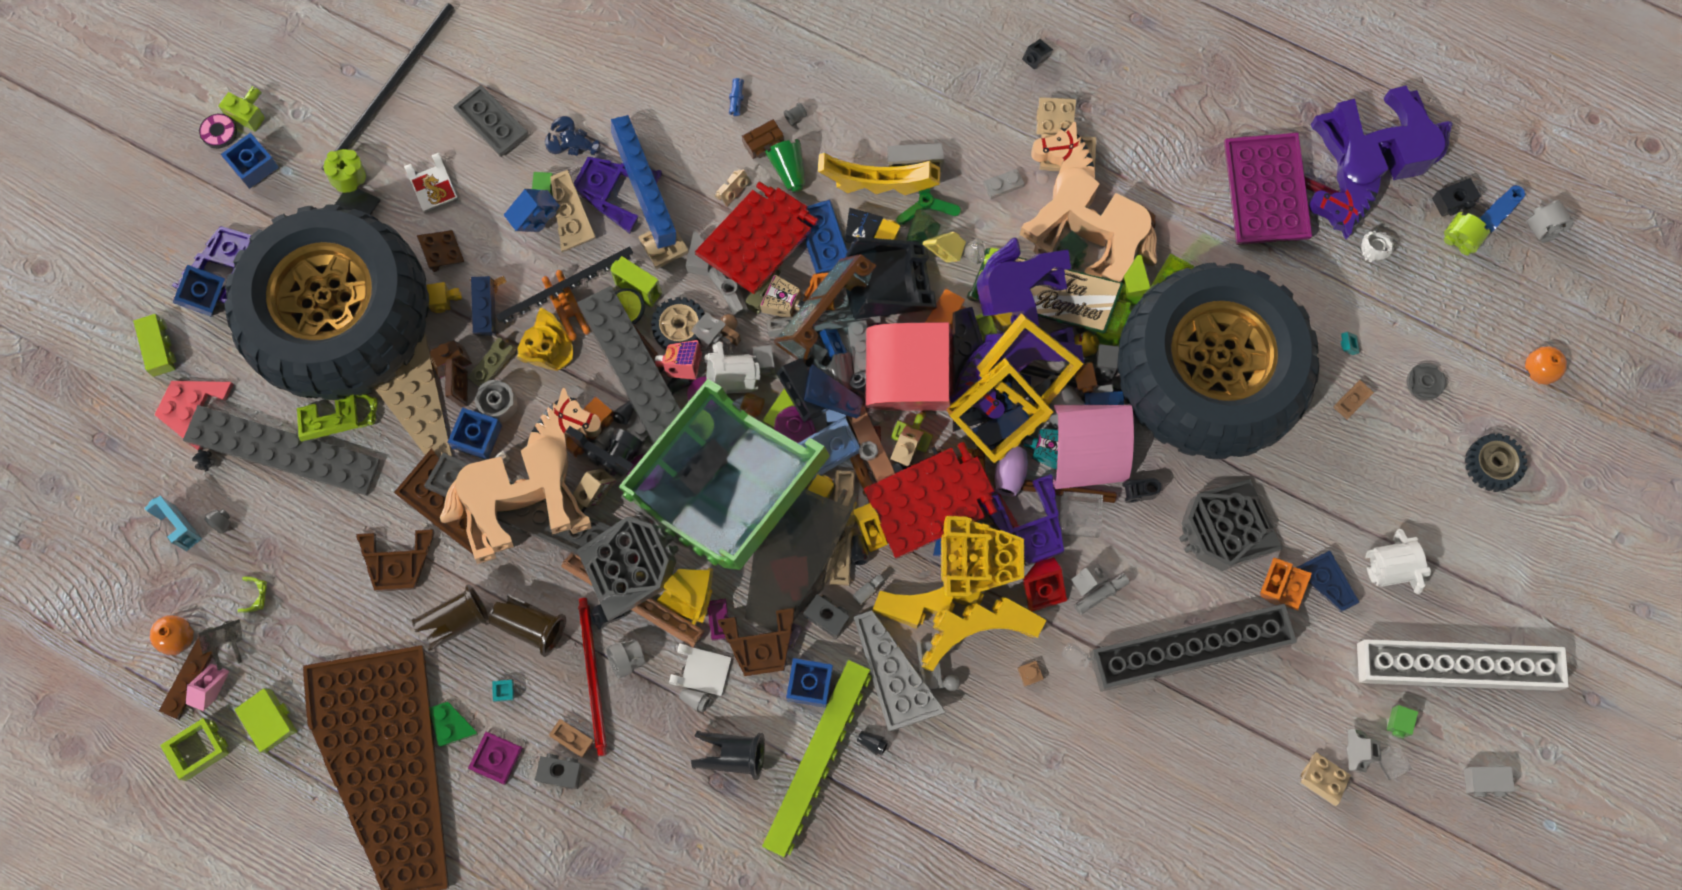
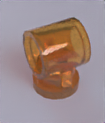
[740,392,765,418]

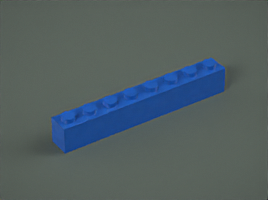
[611,115,676,249]

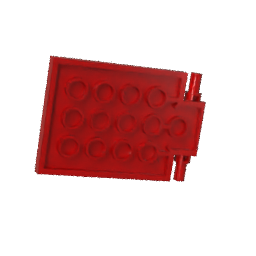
[695,181,819,294]
[864,442,997,559]

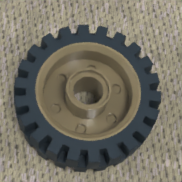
[1465,433,1528,492]

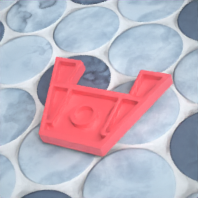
[155,381,234,450]

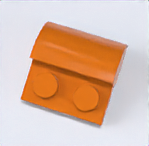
[1260,558,1312,611]

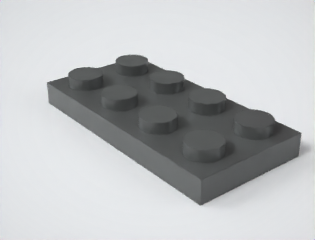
[453,85,528,157]

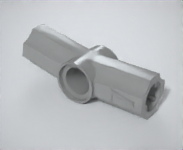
[707,267,749,318]

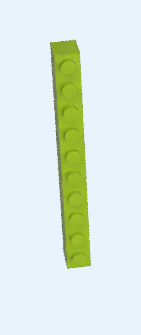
[762,660,872,858]

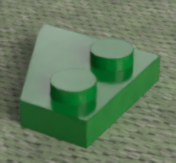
[430,702,478,747]

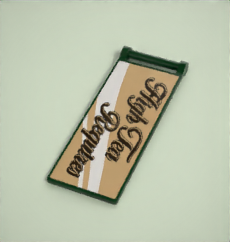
[967,248,1123,334]

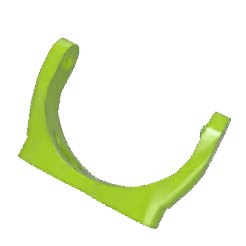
[354,394,378,428]
[238,577,267,613]

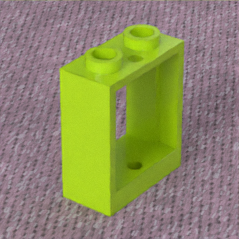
[610,256,662,308]
[160,718,229,781]

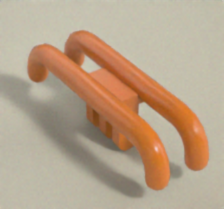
[542,270,591,341]

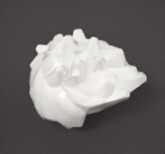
[1361,231,1394,263]

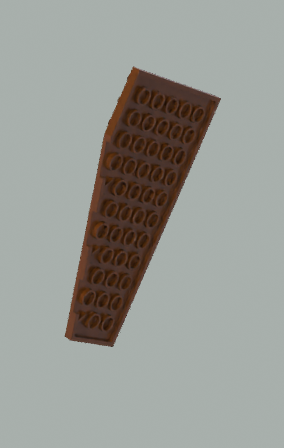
[303,645,449,890]

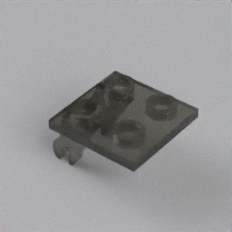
[198,619,243,671]

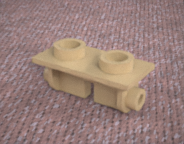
[715,169,750,207]

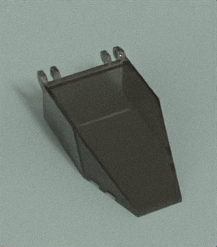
[745,467,858,632]

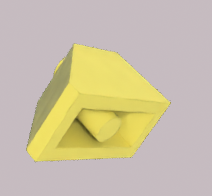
[923,232,966,263]

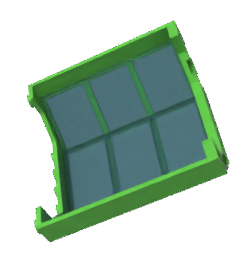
[619,379,830,570]

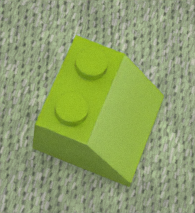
[1118,255,1150,307]

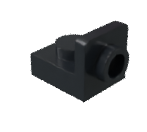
[1022,39,1053,69]
[591,604,625,630]

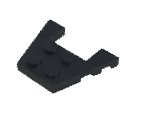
[565,425,634,477]

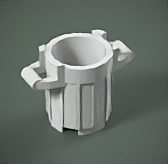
[705,341,760,408]
[1366,529,1431,594]

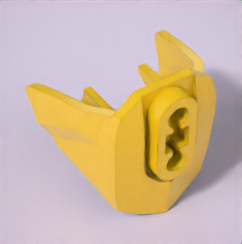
[517,308,573,371]
[657,568,713,625]

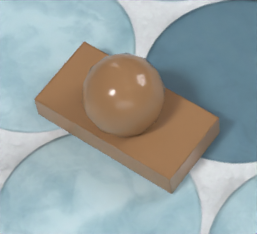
[712,314,741,346]

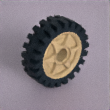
[651,297,705,350]

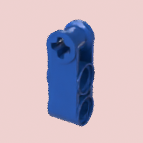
[1479,186,1525,233]

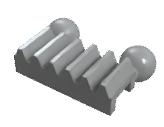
[916,642,960,691]

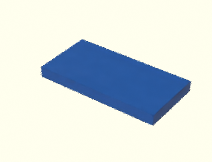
[799,200,848,274]

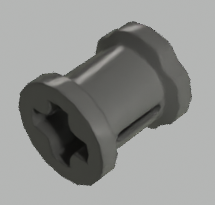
[784,102,807,125]

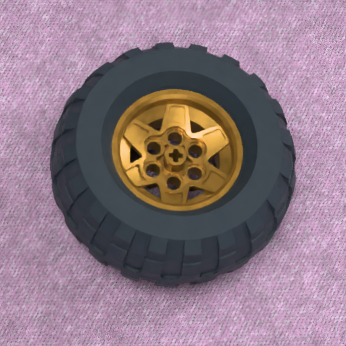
[225,204,429,400]
[1117,262,1319,459]

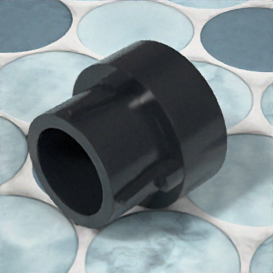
[607,428,644,462]

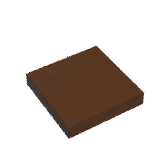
[445,359,468,407]

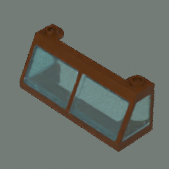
[774,254,876,364]

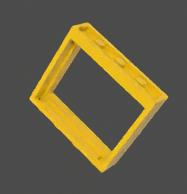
[977,313,1083,415]
[946,358,1053,463]

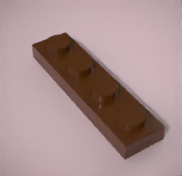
[159,638,218,720]

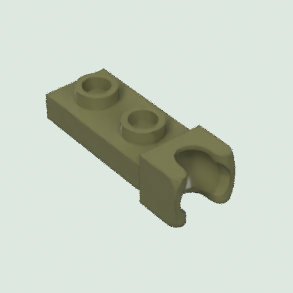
[745,266,781,314]
[467,337,516,387]

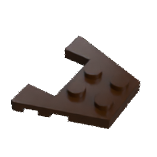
[356,529,434,592]
[718,608,795,676]

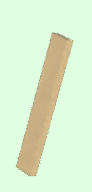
[830,470,855,586]

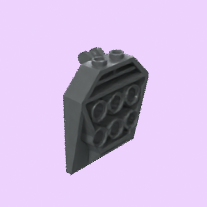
[1179,479,1283,571]
[577,516,679,621]

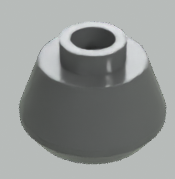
[204,509,231,534]

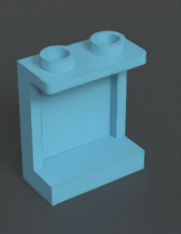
[144,496,202,552]

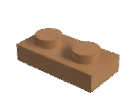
[1333,380,1374,420]
[548,719,594,758]

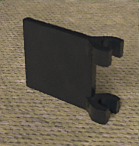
[334,188,381,215]

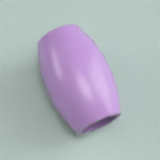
[994,446,1028,497]

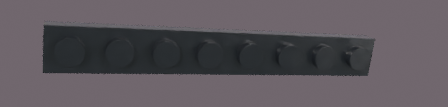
[496,246,633,324]

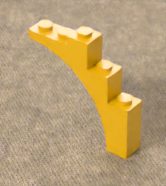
[818,153,940,196]
[873,586,984,629]
[922,597,1046,671]

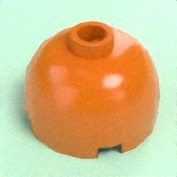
[1525,346,1567,385]
[150,615,194,656]

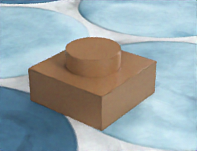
[1017,661,1044,687]

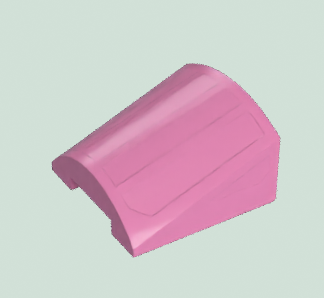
[1052,405,1134,489]

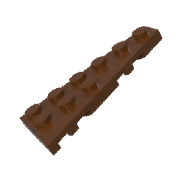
[393,448,491,563]

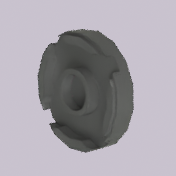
[1406,363,1446,401]

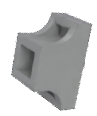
[691,312,726,349]
[1071,564,1110,596]
[1347,729,1381,773]

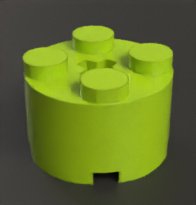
[323,149,366,193]
[1443,212,1490,256]

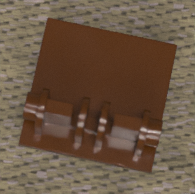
[417,230,464,272]

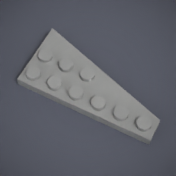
[854,611,947,732]

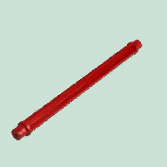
[578,598,607,757]

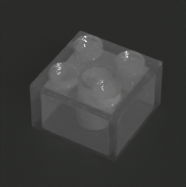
[1060,492,1103,538]

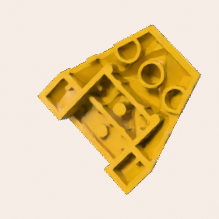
[941,516,1024,597]

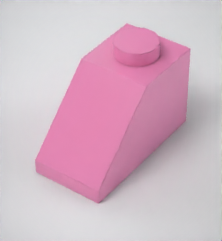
[186,664,229,711]

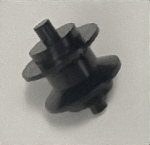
[192,450,215,472]

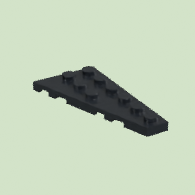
[953,307,1006,432]

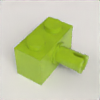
[218,86,265,132]

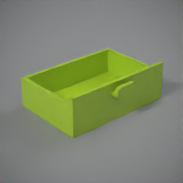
[234,688,298,753]

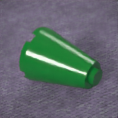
[765,139,805,193]

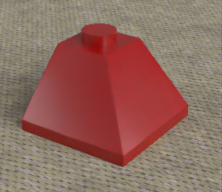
[1023,557,1067,612]

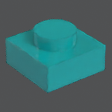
[1341,332,1359,355]
[492,680,514,702]

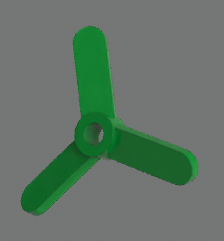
[896,188,961,225]

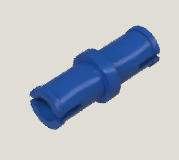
[729,78,744,116]

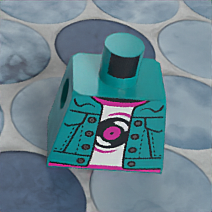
[1024,429,1058,470]

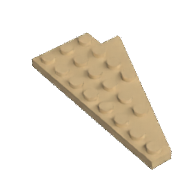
[374,333,452,459]

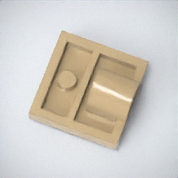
[1036,97,1076,135]
[638,224,689,269]
[1300,752,1351,806]

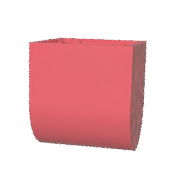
[866,323,953,411]

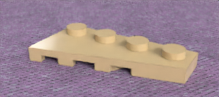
[550,170,596,252]

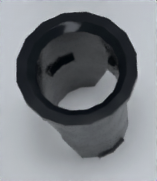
[691,730,765,780]

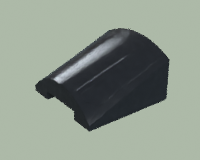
[845,237,937,319]

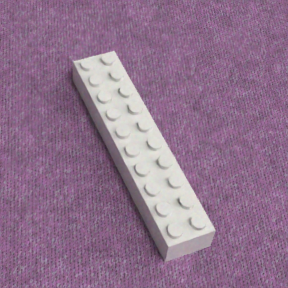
[1357,640,1569,691]

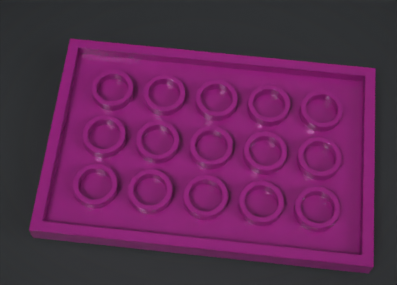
[1224,133,1312,245]

